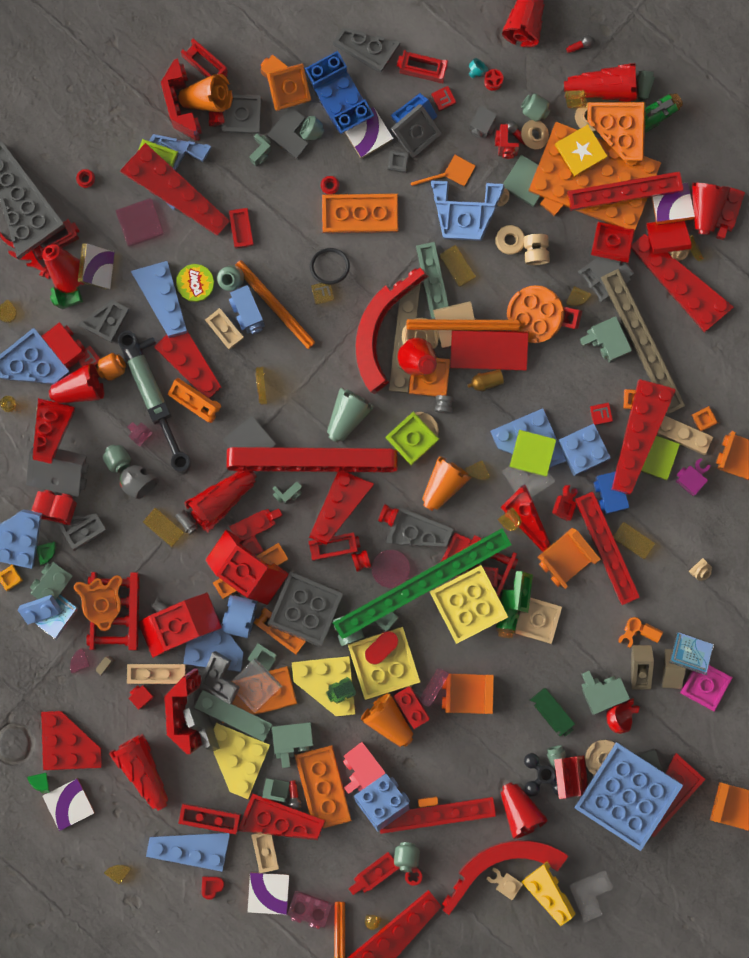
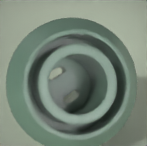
[300,115,324,140]

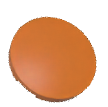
[507,285,564,343]

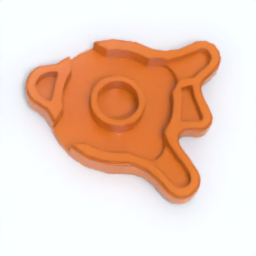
[74,575,122,631]

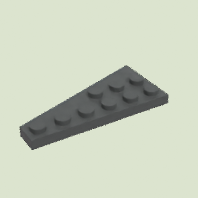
[0,141,65,260]

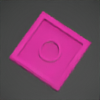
[680,665,733,712]

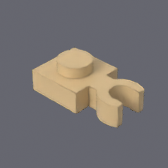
[486,868,523,900]

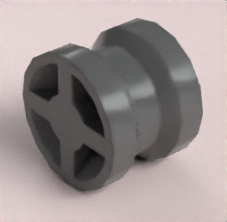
[434,395,455,414]

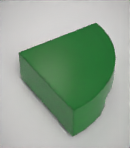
[37,542,56,565]
[27,773,50,793]

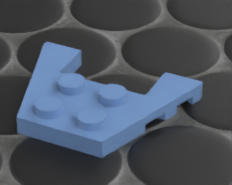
[149,134,211,211]
[431,181,505,241]

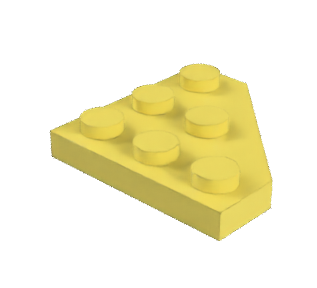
[292,656,355,716]
[213,723,270,799]

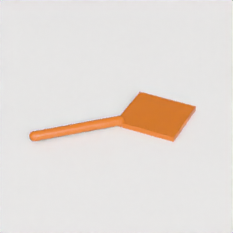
[411,155,476,187]

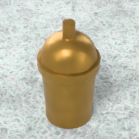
[467,369,504,392]

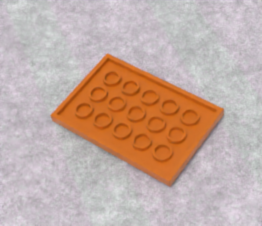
[529,122,661,231]

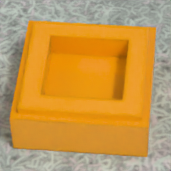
[0,565,23,591]

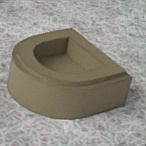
[96,656,115,676]

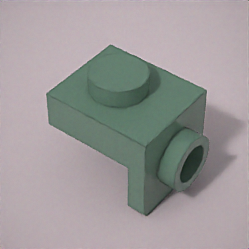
[249,133,271,166]
[272,482,303,504]

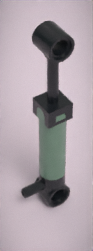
[118,331,191,473]

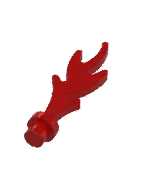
[0,232,51,279]

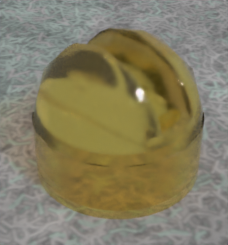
[0,396,16,412]
[365,914,381,930]

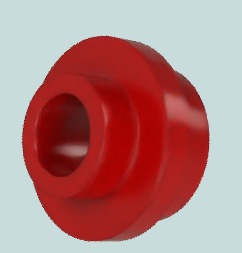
[76,169,95,188]
[321,176,339,195]

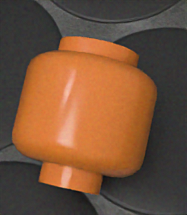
[97,353,126,381]

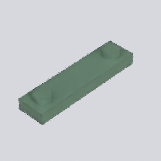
[416,242,448,319]
[194,690,273,742]

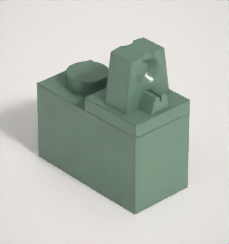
[580,316,632,363]
[581,670,630,715]
[272,722,314,768]

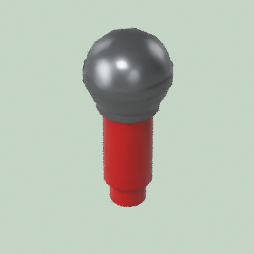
[566,35,594,53]
[506,120,525,145]
[288,780,302,810]

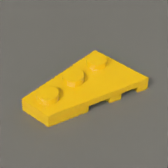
[522,861,576,926]

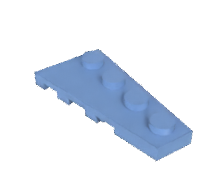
[131,261,187,338]
[146,833,230,872]

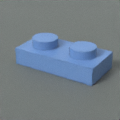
[18,595,61,624]

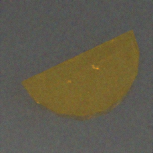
[256,367,267,404]

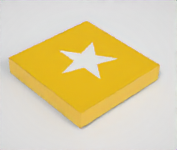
[555,124,607,177]

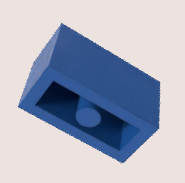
[593,471,629,515]

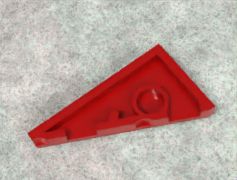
[500,484,551,552]

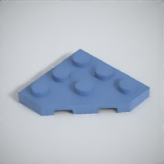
[0,328,70,384]
[490,408,566,468]
[0,509,42,569]
[183,622,244,672]

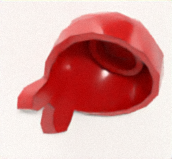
[606,699,640,734]

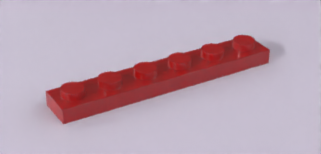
[567,171,684,211]
[575,492,640,605]
[380,797,496,834]

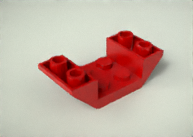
[161,59,202,141]
[206,529,289,605]
[138,592,222,658]
[165,669,202,754]

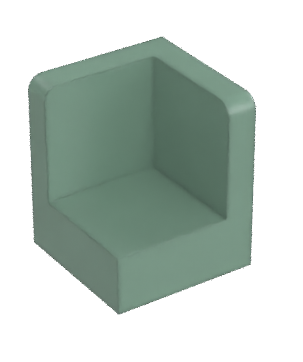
[375,612,399,632]
[247,643,278,671]
[262,778,290,802]

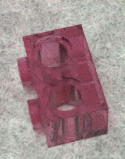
[287,891,332,929]

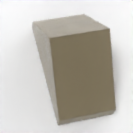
[662,649,686,689]

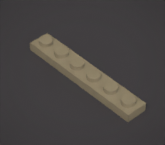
[389,278,421,393]

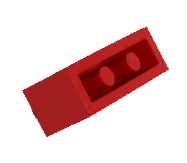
[178,803,241,835]

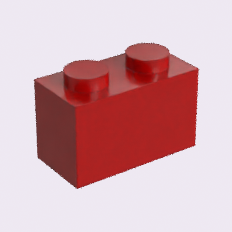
[42,322,85,369]

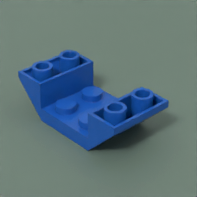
[305,51,374,134]

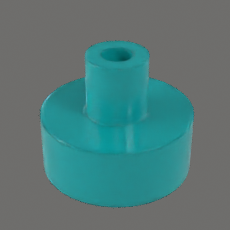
[469,58,488,78]

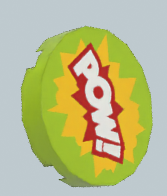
[176,264,214,302]

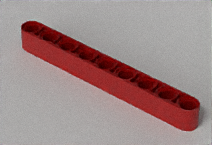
[227,447,398,472]

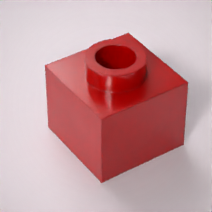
[562,306,582,329]
[128,685,155,710]

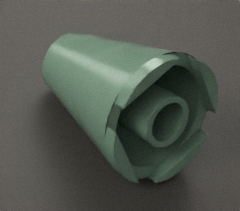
[327,387,374,443]

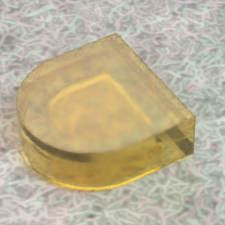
[0,299,17,323]
[497,508,521,531]

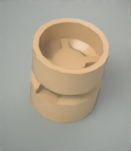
[524,234,550,265]

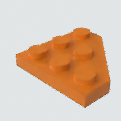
[587,102,645,160]

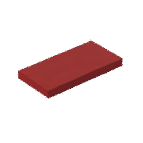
[450,330,528,370]

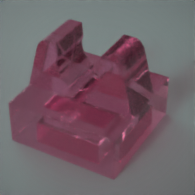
[127,422,152,447]

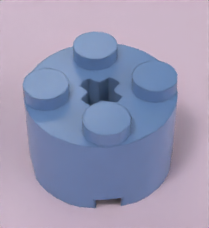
[222,595,257,638]

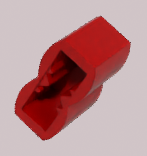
[31,490,77,525]

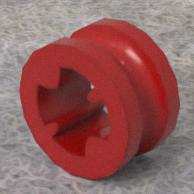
[405,868,422,886]

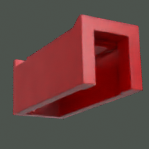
[181,38,228,78]
[397,50,448,84]
[33,219,80,260]
[308,532,361,561]

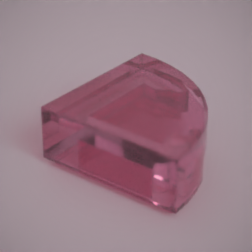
[70,648,90,673]

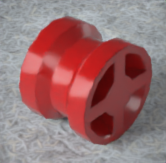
[484,69,503,91]
[378,504,399,527]
[351,550,372,572]

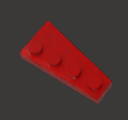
[154,331,222,399]
[33,398,75,464]
[309,472,374,545]
[651,753,706,837]
[238,794,325,840]

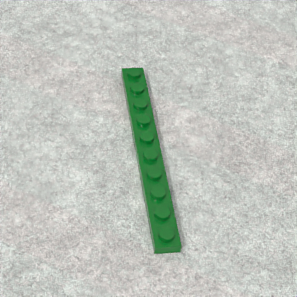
[333,528,512,639]

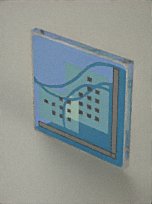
[34,594,79,640]
[669,631,714,675]

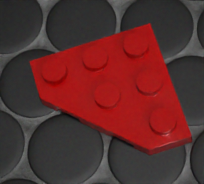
[41,711,102,770]

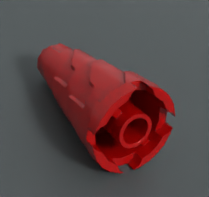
[502,0,545,47]
[564,63,637,102]
[184,471,257,533]
[109,734,168,811]

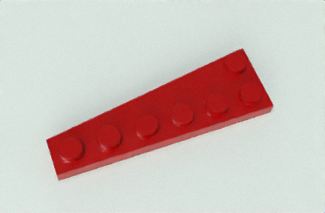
[120,143,230,236]
[631,234,734,333]
[347,890,442,958]

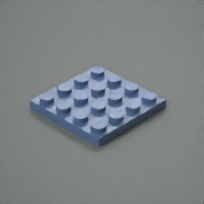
[574,742,683,851]

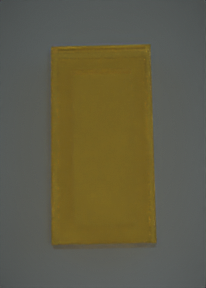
[439,245,476,287]
[143,508,184,547]
[613,522,655,560]

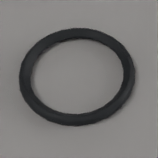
[310,248,350,285]

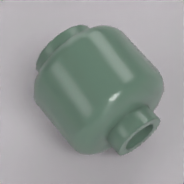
[521,94,550,122]
[217,265,244,291]
[103,445,131,474]
[394,842,420,872]

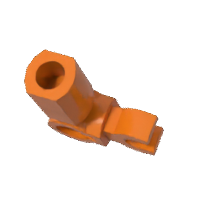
[618,617,663,648]

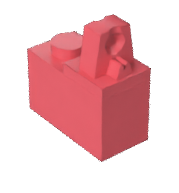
[343,742,386,794]

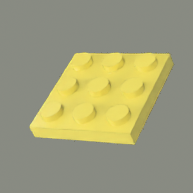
[430,565,508,644]
[348,627,420,700]

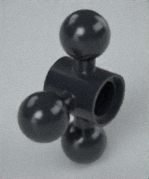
[524,753,559,796]

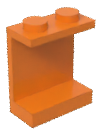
[716,431,749,480]
[537,528,600,589]
[442,674,494,714]
[710,782,749,831]

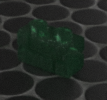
[326,677,357,704]

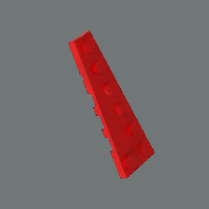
[611,379,676,495]

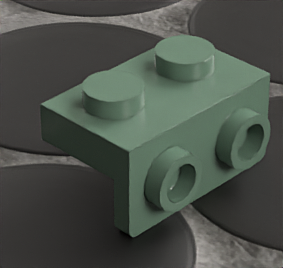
[30,562,72,600]

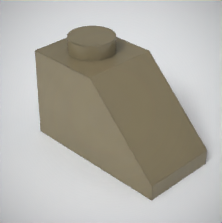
[631,645,654,690]

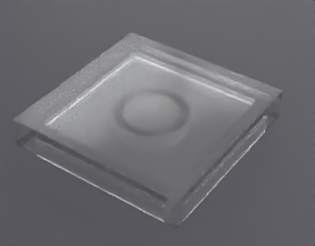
[231,658,282,713]

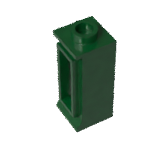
[529,688,575,737]

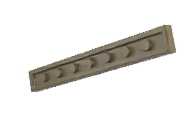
[601,269,685,414]

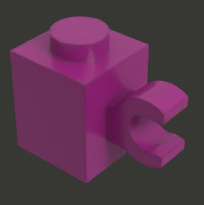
[675,458,710,496]

